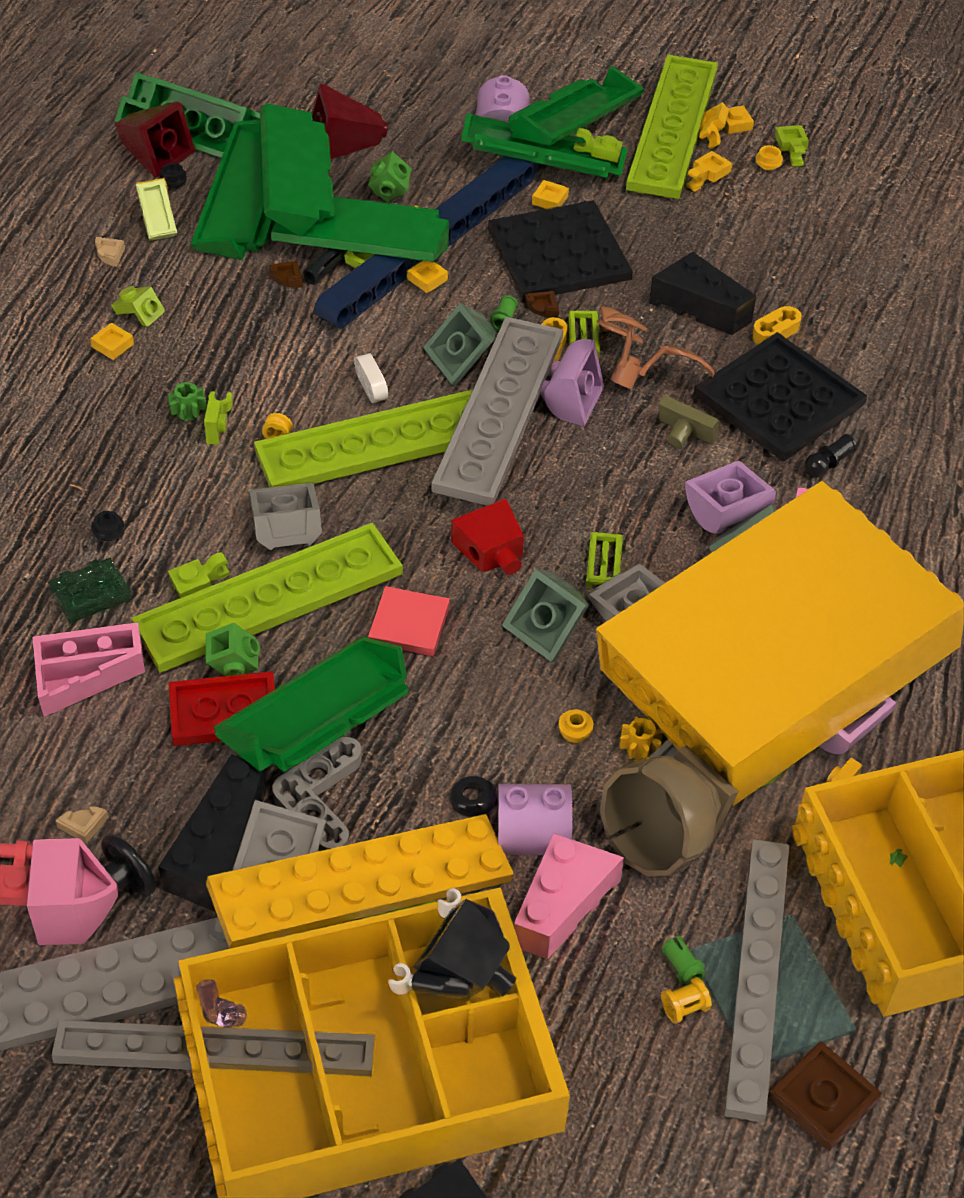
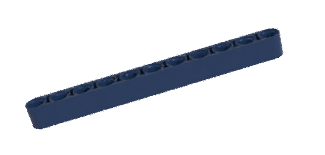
[314,156,537,328]

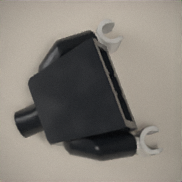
[388,888,516,999]

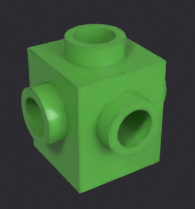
[368,151,412,203]
[206,623,260,676]

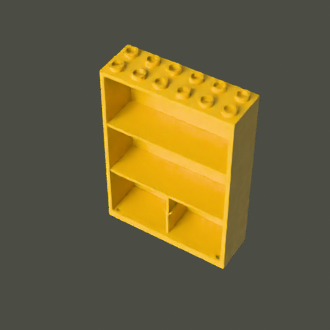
[596,481,964,806]
[792,750,964,1017]
[173,887,570,1198]

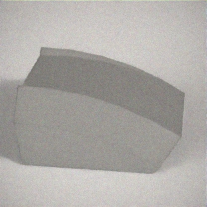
[249,482,322,550]
[587,564,665,621]

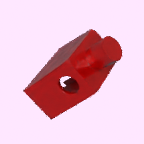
[451,498,524,575]

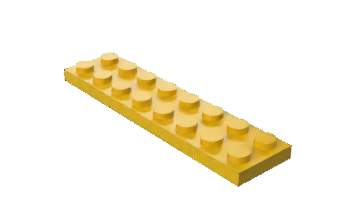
[206,814,514,949]

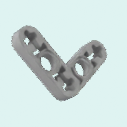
[272,737,362,850]

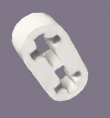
[354,353,388,403]

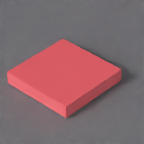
[368,586,450,657]

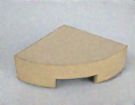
[95,237,125,267]
[56,807,109,844]

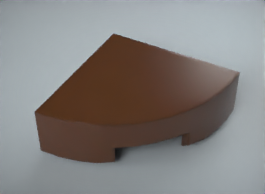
[269,261,303,288]
[525,291,559,318]

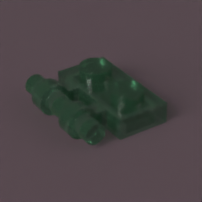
[48,558,132,624]

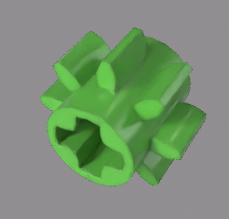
[168,382,207,421]

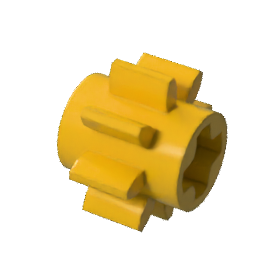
[619,717,663,760]

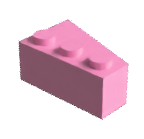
[33,622,145,717]
[514,833,624,959]

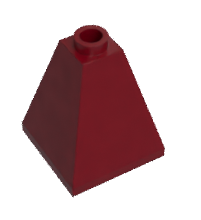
[312,84,388,159]
[115,101,196,177]

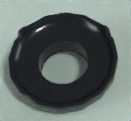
[450,776,496,817]

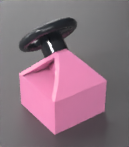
[27,834,156,945]

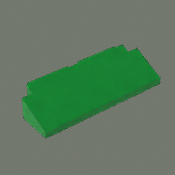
[508,66,645,145]
[260,103,335,237]
[461,113,628,178]
[190,119,274,260]
[271,196,449,262]
[214,636,409,772]

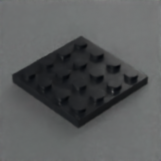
[488,200,633,302]
[694,332,867,461]

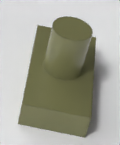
[658,395,719,448]

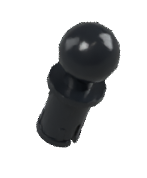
[804,434,857,478]

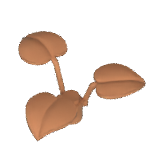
[596,305,715,389]

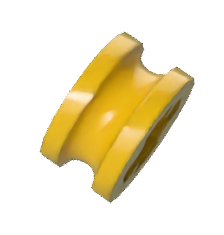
[262,413,293,439]

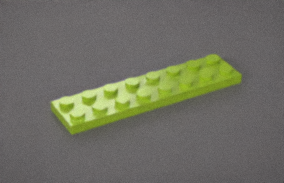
[626,54,718,199]
[254,389,473,487]
[131,522,403,673]

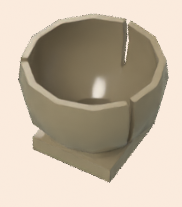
[600,745,739,876]

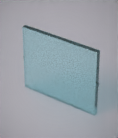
[691,914,856,1063]

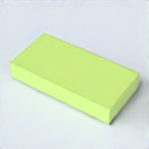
[136,179,177,241]

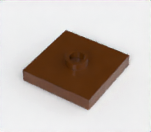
[768,1041,883,1152]

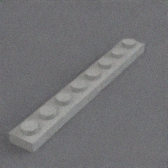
[724,839,789,1123]
[52,1020,375,1076]

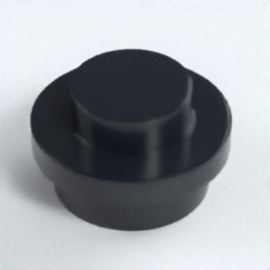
[159,163,187,188]
[91,511,125,541]

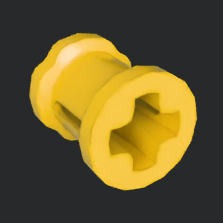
[661,977,712,1024]

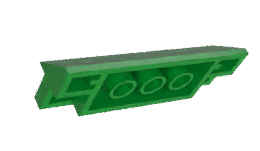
[114,72,260,158]

